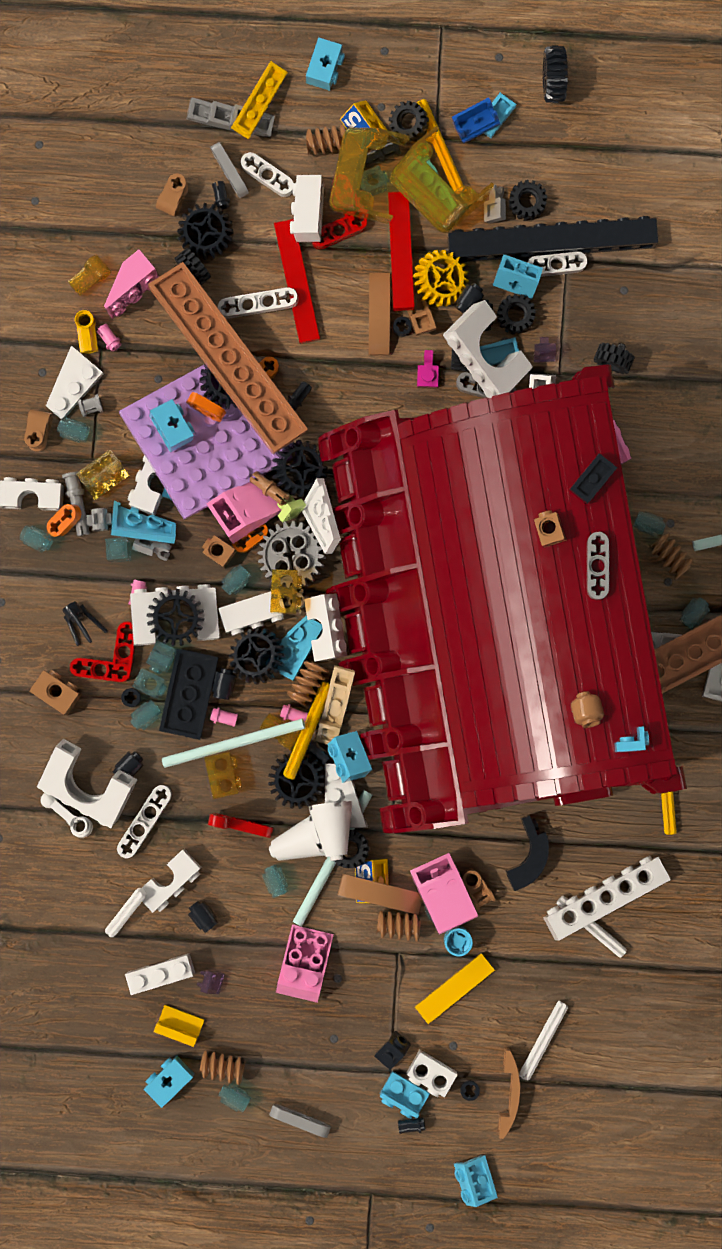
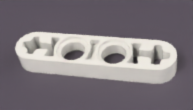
[218,288,299,318]
[117,785,172,858]

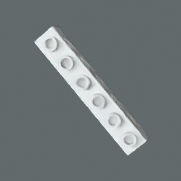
[543,856,671,941]

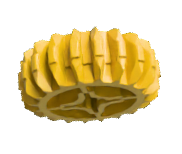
[413,250,469,307]

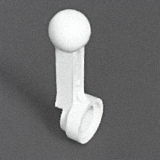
[41,793,93,838]

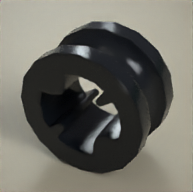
[393,316,412,337]
[121,688,141,707]
[460,1080,480,1101]

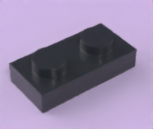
[570,453,617,504]

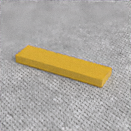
[231,61,288,139]
[415,953,495,1024]

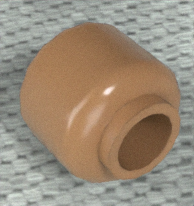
[571,692,604,728]

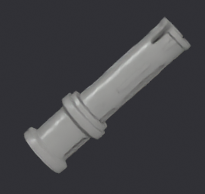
[62,471,90,536]

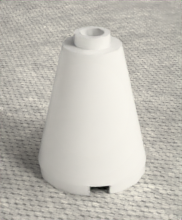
[309,801,352,861]
[269,815,325,861]

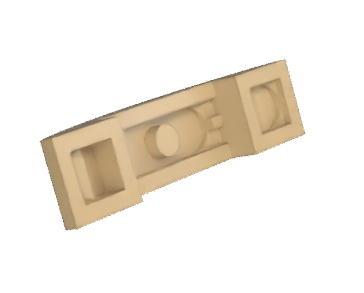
[316,665,355,744]

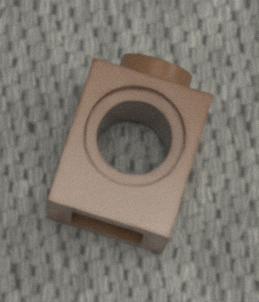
[534,510,567,548]
[202,535,237,569]

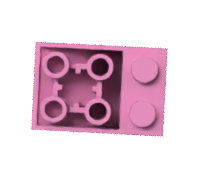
[104,250,159,318]
[206,479,282,544]
[410,853,478,935]
[276,925,334,1003]

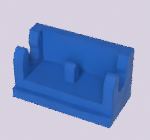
[452,97,500,144]

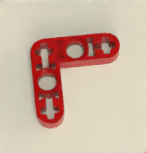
[311,175,367,250]
[70,622,135,682]
[208,813,273,838]

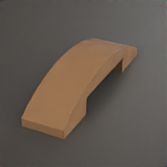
[407,260,436,336]
[369,273,390,355]
[337,874,422,915]
[498,1048,520,1139]

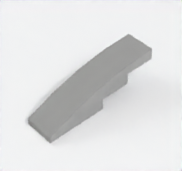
[186,97,275,137]

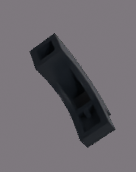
[505,815,549,891]

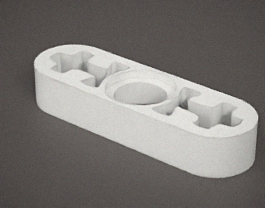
[241,152,293,197]
[528,252,587,277]

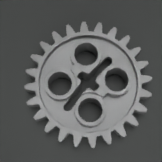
[257,521,326,590]

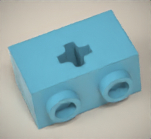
[306,37,345,91]
[493,254,543,299]
[149,399,195,452]
[327,731,372,783]
[144,1056,194,1108]

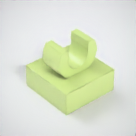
[277,495,306,522]

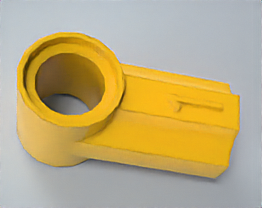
[75,310,99,354]

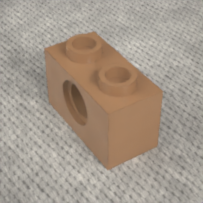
[29,670,82,716]

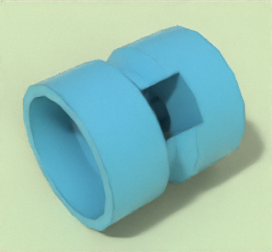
[444,926,473,957]

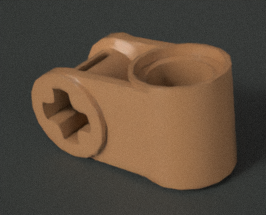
[156,173,189,217]
[24,409,53,452]
[461,868,496,911]

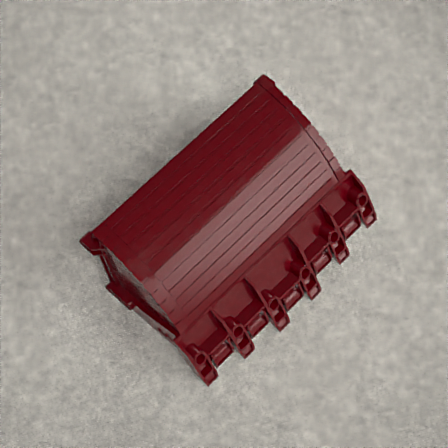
[318,365,687,833]

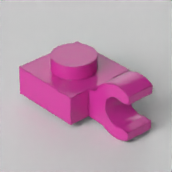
[417,350,439,388]

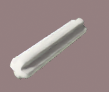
[105,888,147,937]

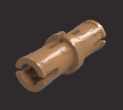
[250,471,289,506]

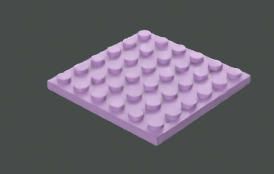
[119,365,292,520]

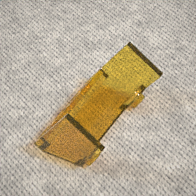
[390,126,494,233]
[329,128,410,224]

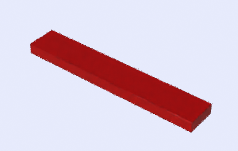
[388,191,414,311]
[274,219,320,344]

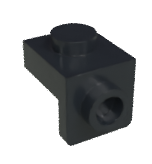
[374,1031,411,1070]

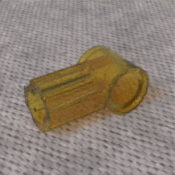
[67,255,111,296]
[260,713,300,751]

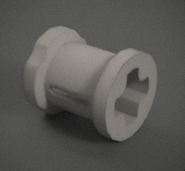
[78,394,104,417]

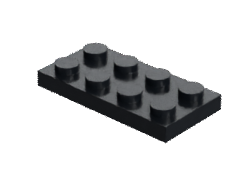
[159,648,219,740]

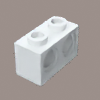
[407,1049,457,1097]

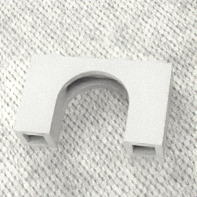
[443,300,533,398]
[130,584,219,646]
[37,739,137,828]

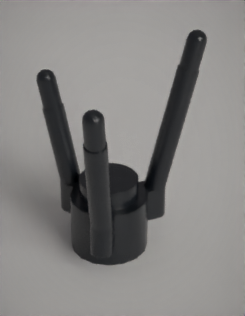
[62,601,108,646]

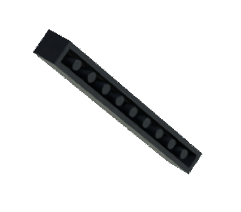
[447,216,658,262]

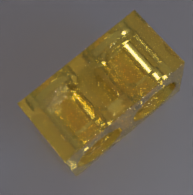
[76,450,129,500]
[270,569,302,615]
[204,752,242,799]

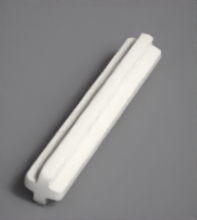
[557,896,627,958]
[519,1001,568,1080]

